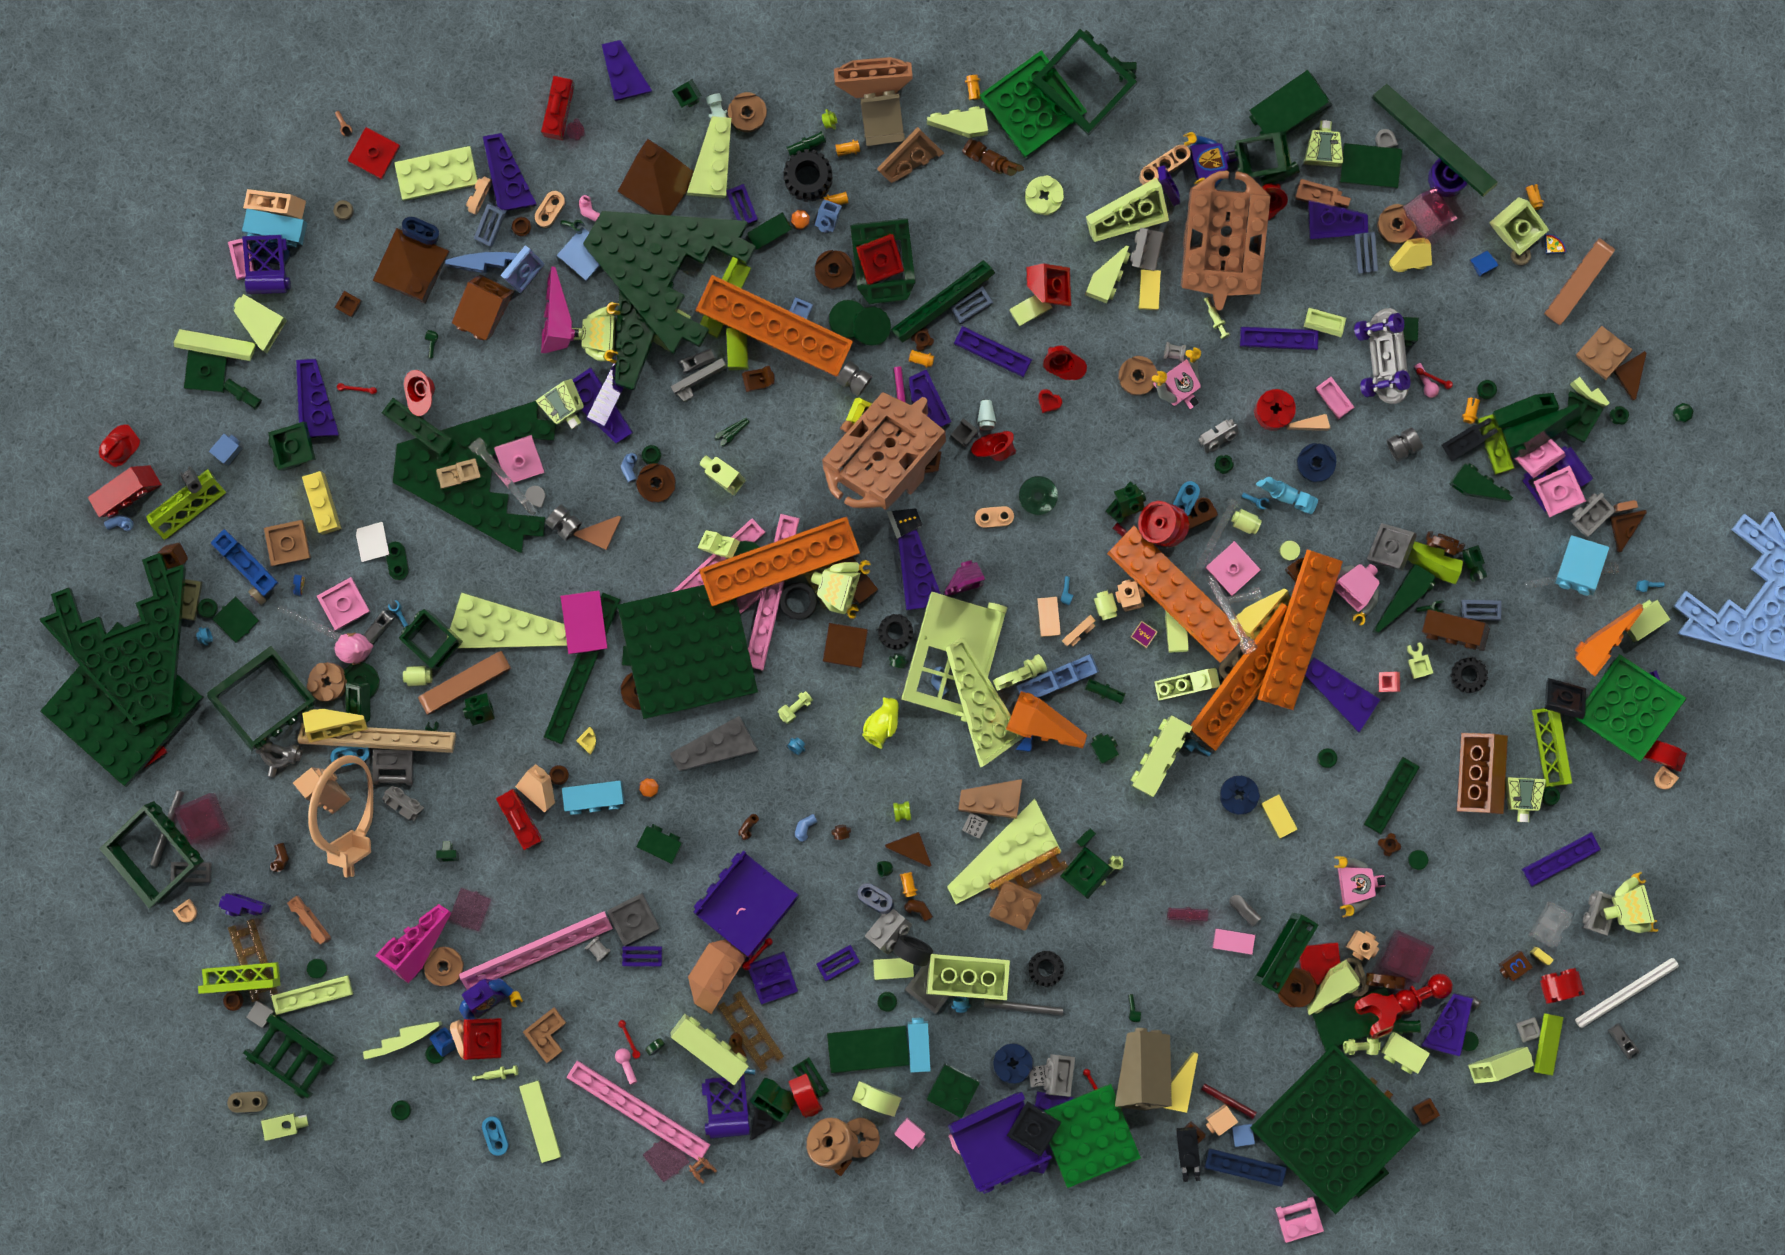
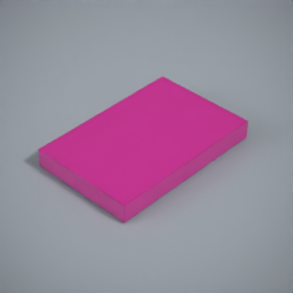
[560,590,608,654]

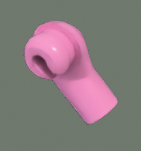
[579,195,600,222]

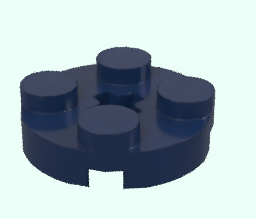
[1297,443,1337,482]
[1220,775,1260,815]
[993,1044,1034,1083]

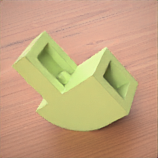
[852,1081,901,1117]

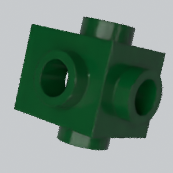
[1114,484,1146,517]
[463,693,495,726]

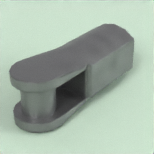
[679,348,716,374]
[180,466,202,493]
[363,609,395,644]
[1229,895,1262,926]
[1608,1023,1640,1060]

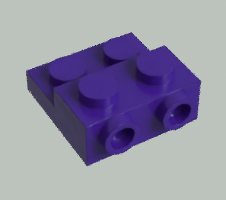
[219,893,271,917]

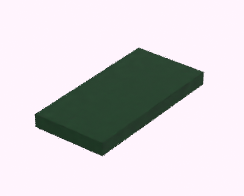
[1311,987,1389,1051]
[827,1025,909,1073]

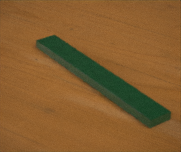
[1372,84,1498,197]
[544,592,621,745]

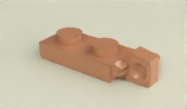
[1295,179,1351,208]
[287,896,331,945]

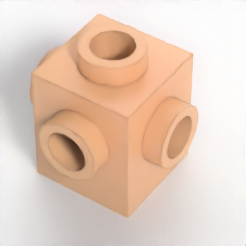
[1116,579,1145,612]
[1346,930,1379,961]

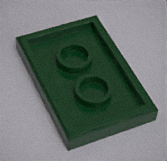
[1340,143,1403,188]

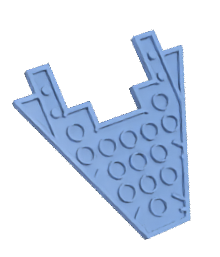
[1673,511,1785,662]

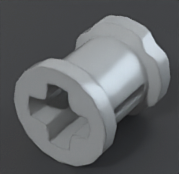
[1163,342,1186,362]
[585,936,611,962]

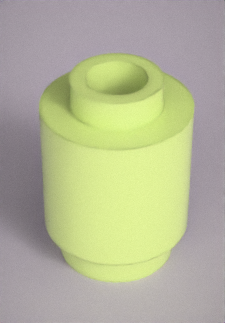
[1231,509,1262,534]
[1094,590,1118,620]
[403,666,433,686]

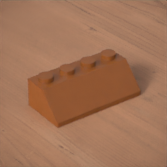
[1457,733,1508,814]

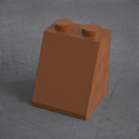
[452,274,515,340]

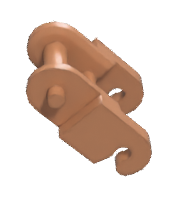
[689,1156,717,1184]

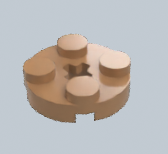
[728,92,767,132]
[1377,204,1417,244]
[1118,356,1158,396]
[307,662,347,702]
[424,946,464,986]
[847,1117,880,1158]

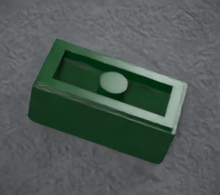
[346,682,370,722]

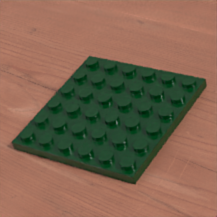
[617,585,758,719]
[40,622,204,787]
[1250,1044,1420,1215]

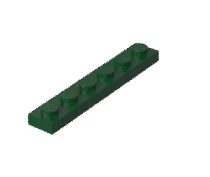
[891,260,995,343]

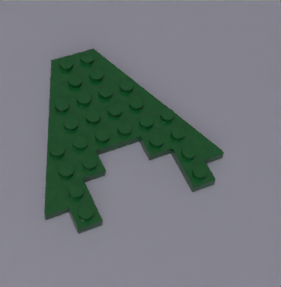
[583,211,756,354]
[393,401,556,553]
[40,553,186,727]

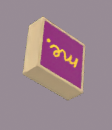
[1130,621,1157,648]

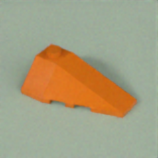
[1575,603,1643,676]
[1006,691,1087,748]

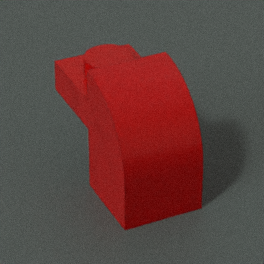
[1644,741,1687,772]
[788,1074,823,1118]

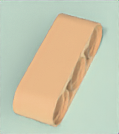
[1139,145,1190,185]

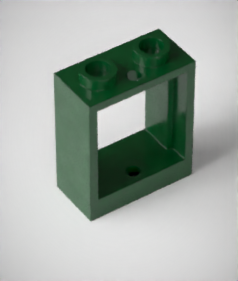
[1234,131,1292,177]
[399,609,463,671]

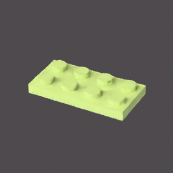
[394,146,478,201]

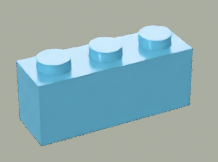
[242,209,307,247]
[562,781,625,815]

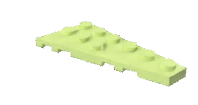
[447,593,567,649]
[946,637,1024,767]
[947,799,1061,904]

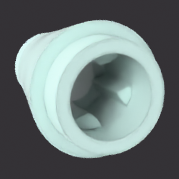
[977,400,997,430]

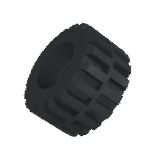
[783,149,833,202]

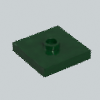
[184,350,228,393]
[1060,846,1113,899]

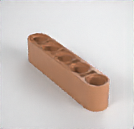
[1544,238,1615,325]
[418,651,511,715]

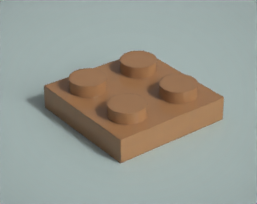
[1576,326,1633,380]
[264,520,311,567]
[989,880,1041,931]

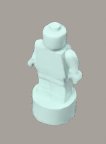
[705,93,727,118]

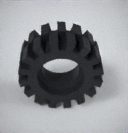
[878,614,913,650]
[1450,657,1488,693]
[1028,951,1064,987]

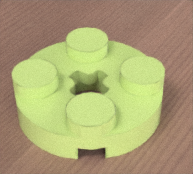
[1025,175,1064,215]
[993,666,1033,691]

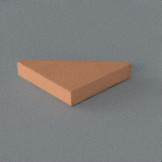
[574,516,622,550]

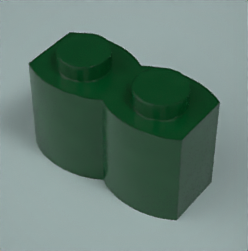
[750,1078,796,1122]

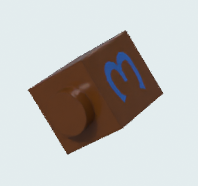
[1499,950,1533,981]

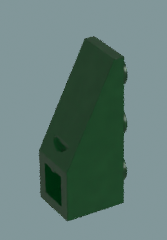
[1493,393,1559,428]
[1449,463,1513,503]

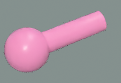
[1414,363,1439,398]
[615,1048,637,1085]

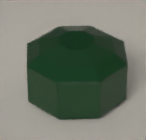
[1673,403,1694,423]

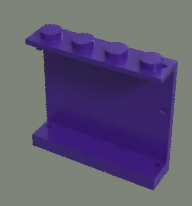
[693,851,799,958]
[948,1092,1052,1194]

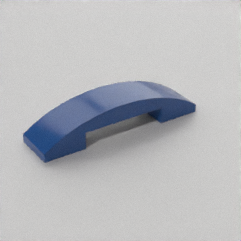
[211,529,278,597]

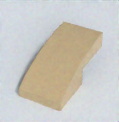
[436,459,480,489]

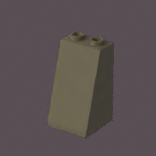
[1115,1028,1172,1111]

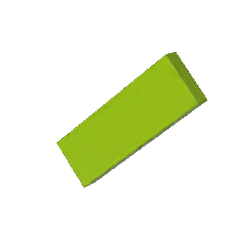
[1477,414,1514,475]
[1534,1013,1564,1076]

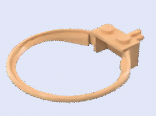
[308,755,373,878]

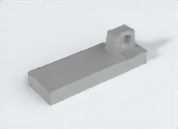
[671,358,727,402]

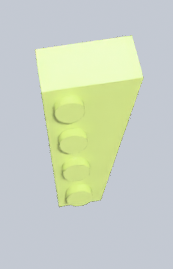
[686,116,731,198]
[1086,178,1169,242]
[1131,716,1192,797]
[670,1014,749,1085]

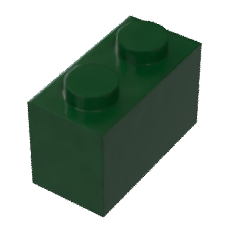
[636,824,683,864]

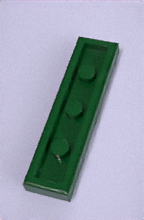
[381,398,454,457]
[1363,757,1420,835]

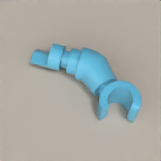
[1256,477,1318,514]

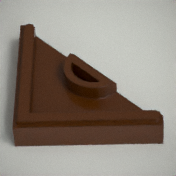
[1614,351,1647,401]
[1610,510,1647,553]
[885,832,932,867]

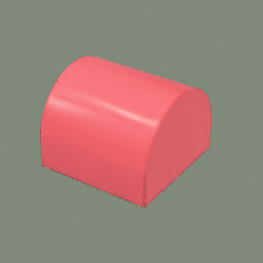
[1379,672,1400,692]

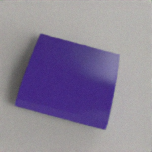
[749,951,798,1004]

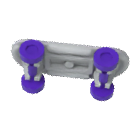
[1354,308,1411,404]

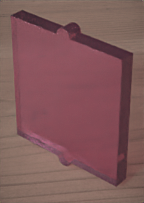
[449,888,491,931]
[643,1139,689,1182]

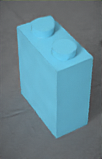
[1555,535,1609,596]
[908,1018,931,1072]

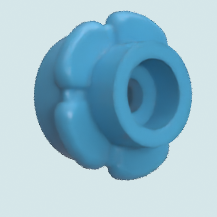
[196,627,213,645]
[787,737,805,755]
[951,997,971,1013]

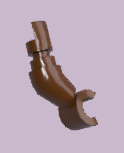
[962,138,1024,176]

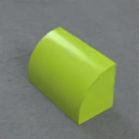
[726,328,749,370]

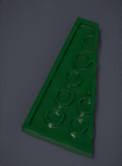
[615,282,674,391]

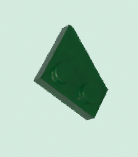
[1567,391,1604,443]

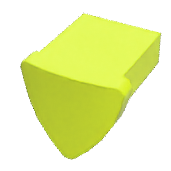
[846,398,872,424]

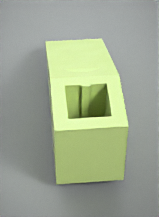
[927,107,988,138]
[1085,246,1131,303]
[1154,668,1220,701]
[1307,960,1360,1015]

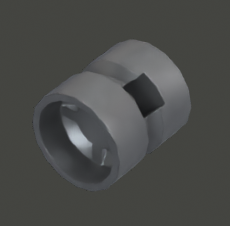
[836,361,872,397]
[1386,427,1423,462]
[545,504,582,541]

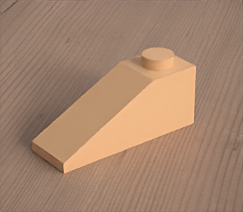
[243,189,306,219]

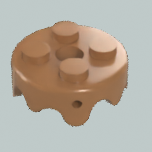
[807,1118,858,1170]

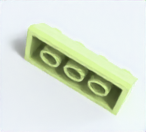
[926,954,1010,1000]

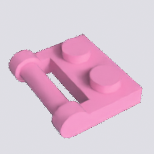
[1275,1197,1324,1243]

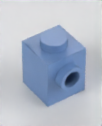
[209,434,243,466]

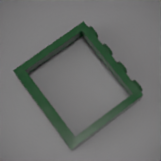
[1032,29,1137,136]
[207,646,315,751]
[99,801,204,909]
[1252,913,1319,994]

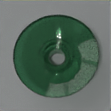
[1019,476,1058,515]

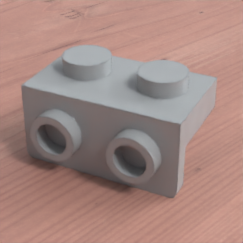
[1131,228,1164,271]
[1570,492,1616,538]
[1582,890,1614,936]
[865,909,912,955]
[1044,1054,1075,1097]

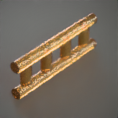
[988,846,1068,898]
[228,919,278,1002]
[718,991,784,1072]

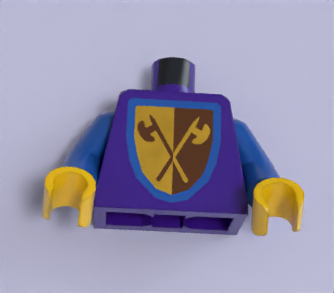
[1183,132,1237,187]
[459,979,523,1019]

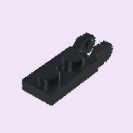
[1441,418,1498,462]
[1176,1127,1200,1182]

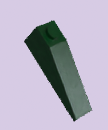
[1502,404,1582,459]
[1372,564,1435,634]

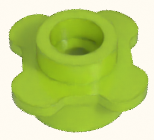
[822,109,838,130]

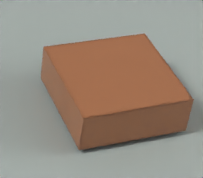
[1613,500,1638,513]

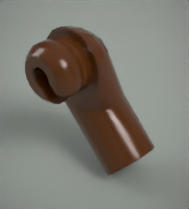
[738,814,759,840]
[270,843,289,872]
[904,899,933,921]
[729,1033,746,1057]

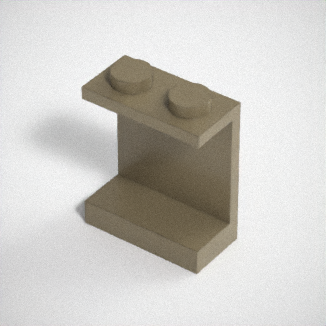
[860,90,905,146]

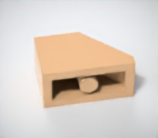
[515,764,555,813]

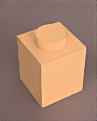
[1205,1104,1238,1136]

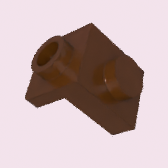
[742,366,775,392]

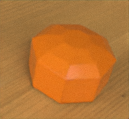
[791,210,810,230]
[639,778,659,797]

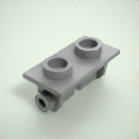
[1198,419,1239,453]
[382,785,424,821]

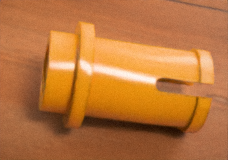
[965,75,981,100]
[835,139,860,157]
[1525,184,1544,210]
[823,191,849,205]
[909,350,935,368]
[1462,398,1480,424]
[900,872,918,898]

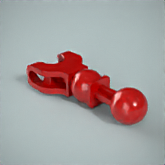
[1354,974,1453,1039]

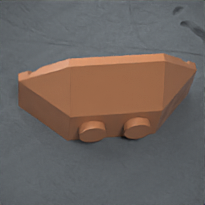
[834,57,913,98]
[688,939,747,1014]

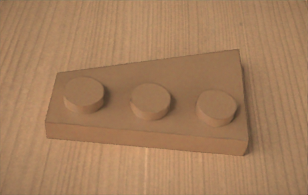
[877,127,944,183]
[959,779,1022,819]

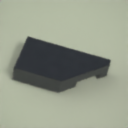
[750,1107,774,1140]

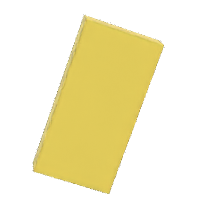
[1139,270,1161,310]
[1261,794,1297,838]

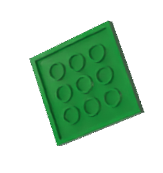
[979,50,1087,158]
[1574,654,1686,763]
[1043,1083,1141,1188]

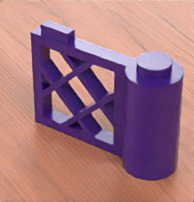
[242,234,291,295]
[1522,446,1593,512]
[702,1075,750,1139]

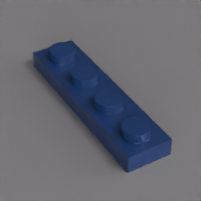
[1204,1148,1287,1187]

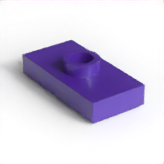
[1158,165,1180,206]

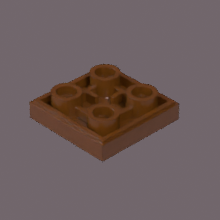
[823,623,868,668]

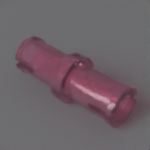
[1167,907,1208,922]

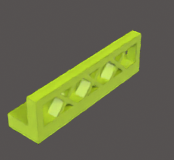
[700,257,751,338]
[146,469,226,540]
[1532,708,1572,787]
[198,962,281,994]

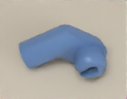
[621,453,637,483]
[104,514,134,531]
[931,666,949,696]
[795,814,818,842]

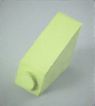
[234,294,287,353]
[1468,1047,1534,1084]

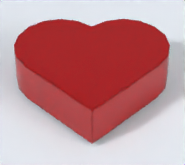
[1038,389,1062,414]

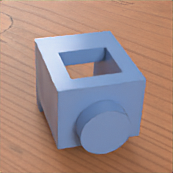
[815,199,842,233]

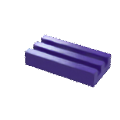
[726,184,758,224]
[816,944,860,981]
[622,946,662,966]

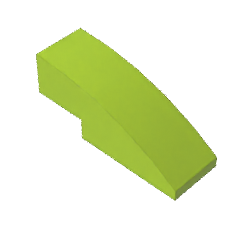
[1407,542,1463,584]

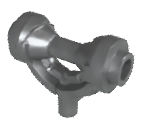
[256,737,303,778]

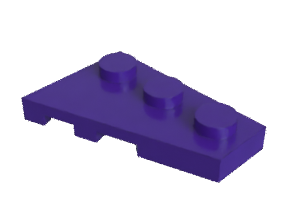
[602,40,652,101]
[1308,200,1368,239]
[909,370,951,427]
[1421,993,1474,1056]

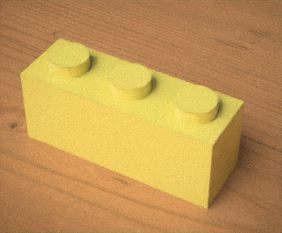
[302,471,341,535]

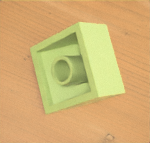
[1489,197,1549,255]

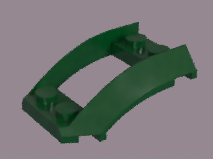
[850,218,916,304]

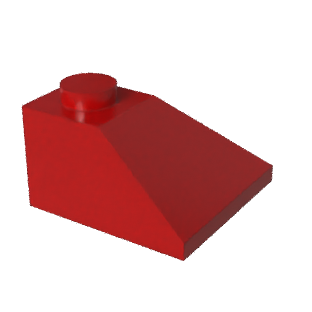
[1026,263,1071,306]

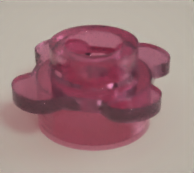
[566,118,585,141]

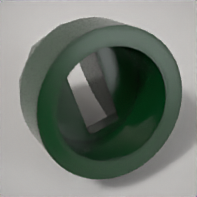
[877,861,893,877]

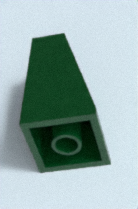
[1249,69,1333,144]

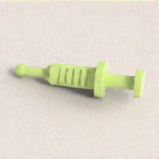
[1204,297,1230,339]
[472,1065,518,1081]

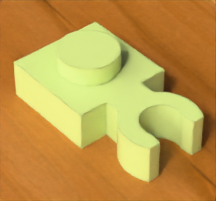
[1407,642,1433,679]

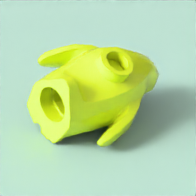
[862,697,899,749]

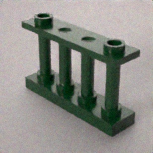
[243,1013,338,1099]

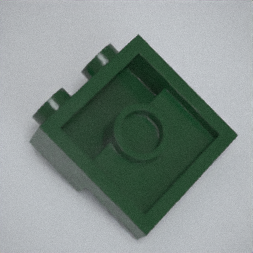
[268,422,316,471]

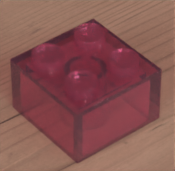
[1403,188,1457,239]
[174,793,230,845]
[1379,930,1434,983]

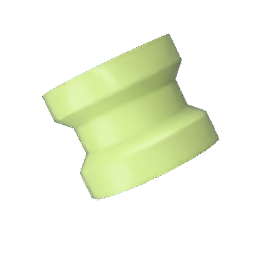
[1024,654,1047,678]

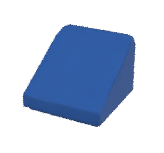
[1470,250,1499,277]
[1015,735,1033,752]
[429,1027,456,1057]

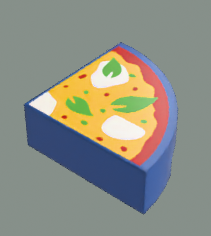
[1544,234,1566,254]
[293,574,305,596]

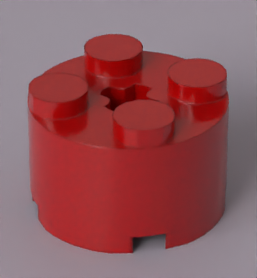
[1254,389,1296,431]
[1540,968,1585,1004]

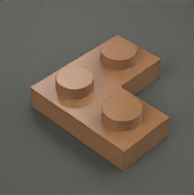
[523,1007,567,1063]

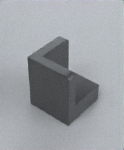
[950,418,978,448]

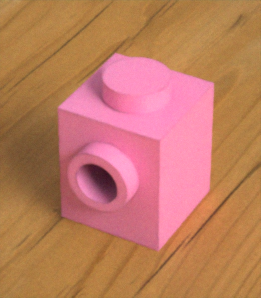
[894,1117,926,1150]

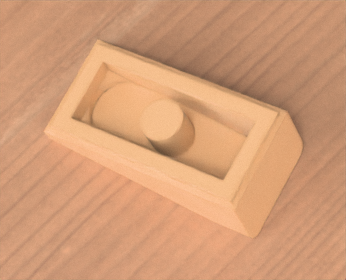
[1287,414,1330,431]
[1037,597,1061,637]

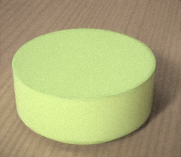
[1280,541,1300,560]

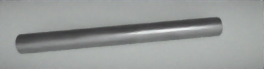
[150,790,184,867]
[984,999,1063,1016]

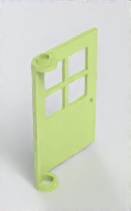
[901,592,1007,722]

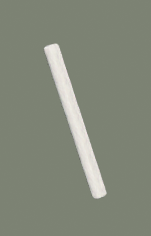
[1575,958,1679,1028]

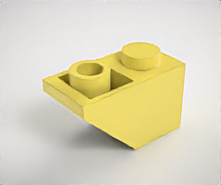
[1389,237,1432,272]

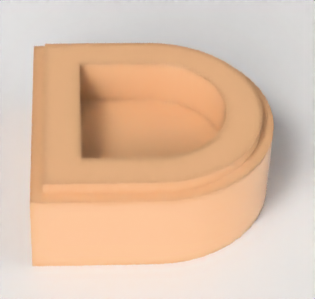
[1654,766,1679,789]
[173,899,197,923]

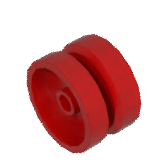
[1138,501,1189,547]

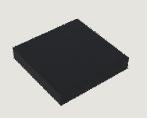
[1545,678,1586,719]
[1007,1101,1061,1157]

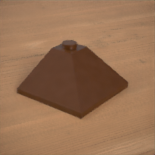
[618,139,694,216]
[373,228,450,304]

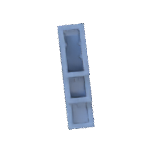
[445,252,518,274]
[1017,654,1099,698]

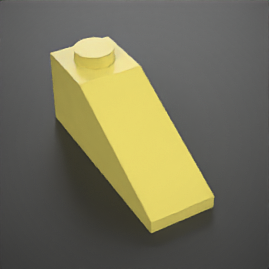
[1232,588,1291,642]
[302,709,368,743]
[1164,1052,1198,1113]

